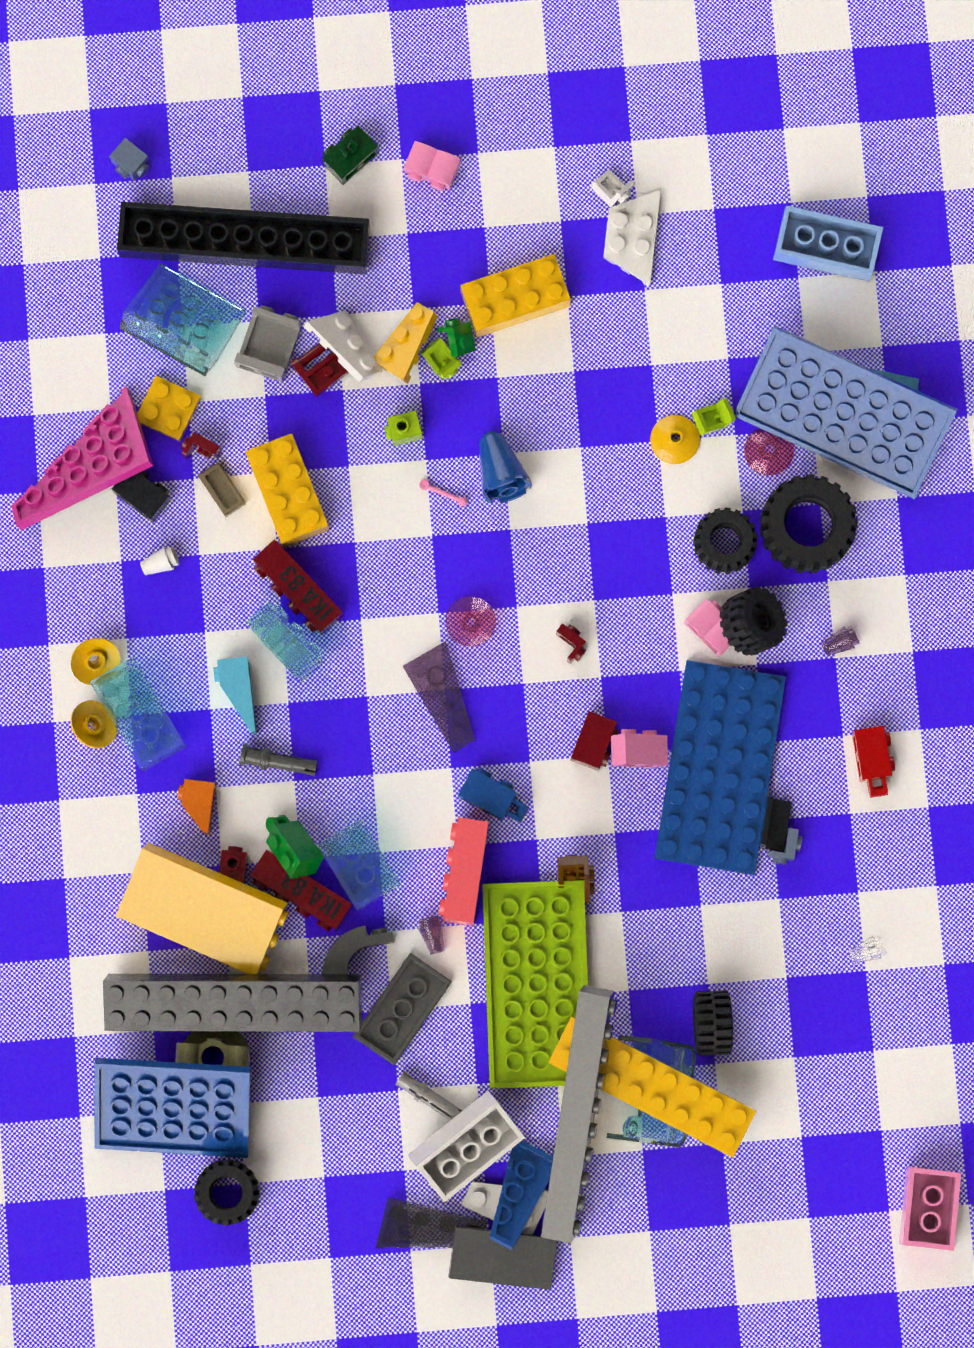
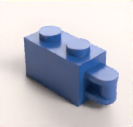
[458,768,530,823]

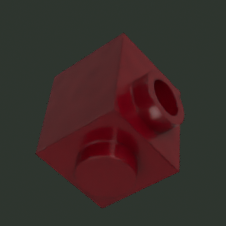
[219,846,248,884]

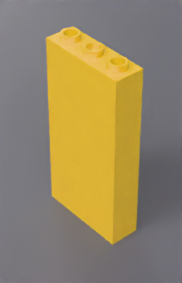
[116,842,289,974]

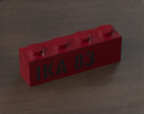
[252,539,344,636]
[250,849,353,932]

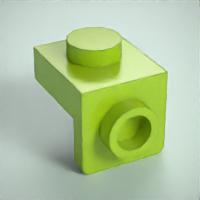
[420,337,462,379]
[691,398,736,436]

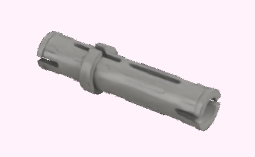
[395,1071,463,1120]

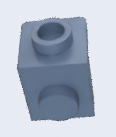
[767,828,802,865]

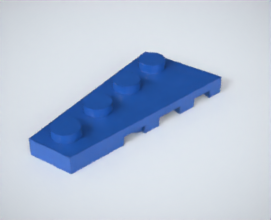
[490,1141,553,1251]

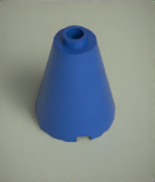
[479,431,532,504]

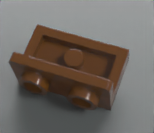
[557,855,595,903]

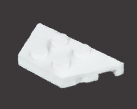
[603,191,661,286]

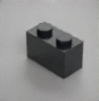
[111,471,171,524]

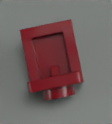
[556,623,587,664]

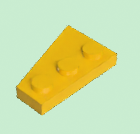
[374,302,437,384]

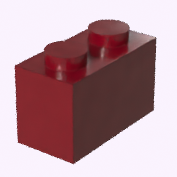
[570,711,619,771]

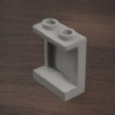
[234,305,302,382]

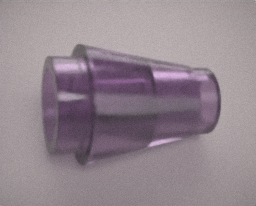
[821,626,860,657]
[418,915,445,955]

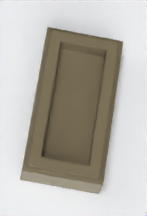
[198,462,246,518]

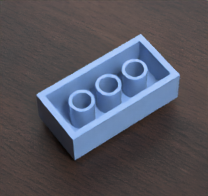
[773,205,883,282]

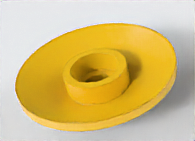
[650,415,700,464]
[70,638,120,685]
[70,700,118,748]

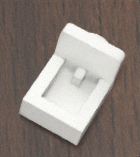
[590,169,634,208]

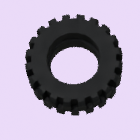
[760,474,858,574]

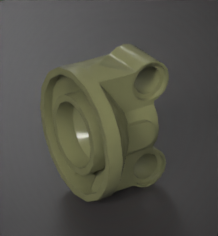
[175,1031,251,1067]

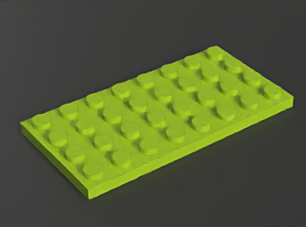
[482,880,588,1089]

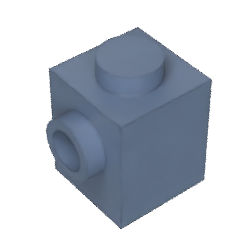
[109,138,150,181]

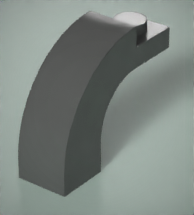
[322,926,394,974]

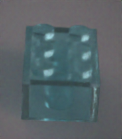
[247,601,323,684]
[317,818,401,912]

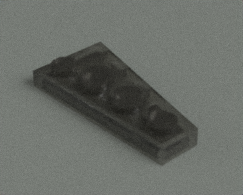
[376,1197,488,1248]

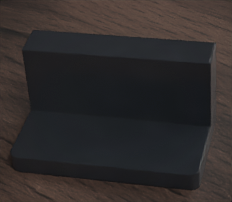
[759,796,792,852]

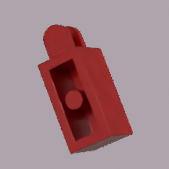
[852,726,895,798]

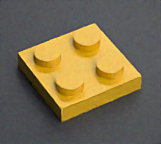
[137,376,201,442]

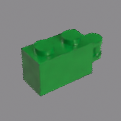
[265,815,324,879]

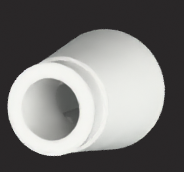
[140,546,180,575]

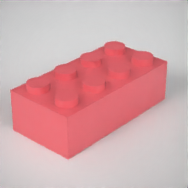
[439,817,489,926]

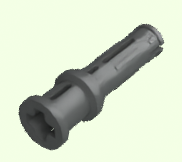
[239,743,317,776]

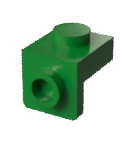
[437,318,476,357]

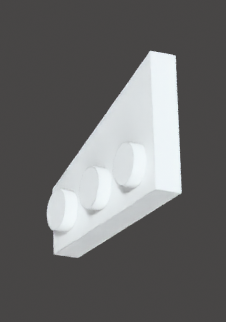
[303,310,382,382]
[461,1182,548,1235]

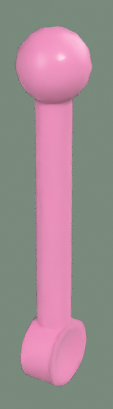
[419,479,468,506]

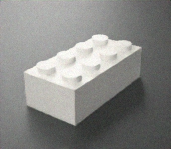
[408,1091,525,1202]

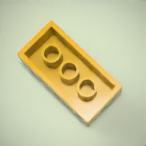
[460,254,571,338]
[245,433,329,548]

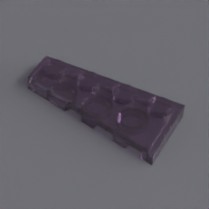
[402,641,475,753]

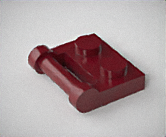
[289,343,349,398]

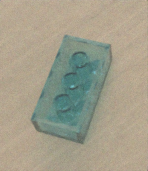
[90,657,187,772]

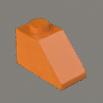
[178,779,216,835]

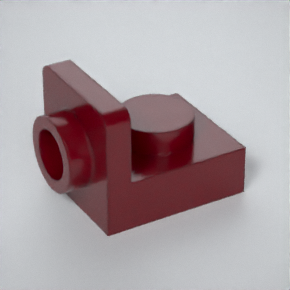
[181,432,222,459]

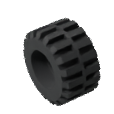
[693,507,758,574]
[719,587,788,656]
[693,990,733,1056]
[194,1160,260,1225]

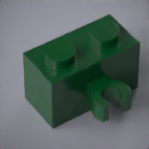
[322,125,379,185]

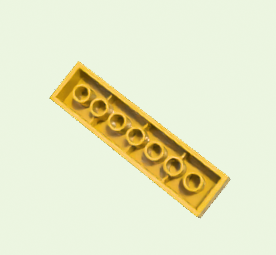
[548,1016,757,1158]

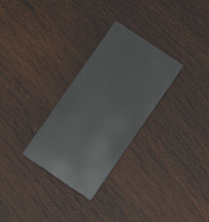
[352,953,452,1066]
[448,1226,557,1290]

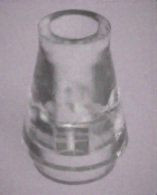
[848,935,887,965]

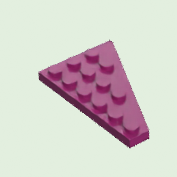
[11,387,153,530]

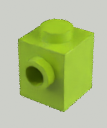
[384,411,422,446]

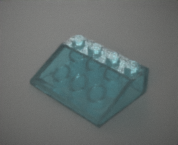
[120,263,246,377]

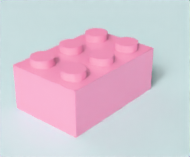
[899,1167,962,1251]

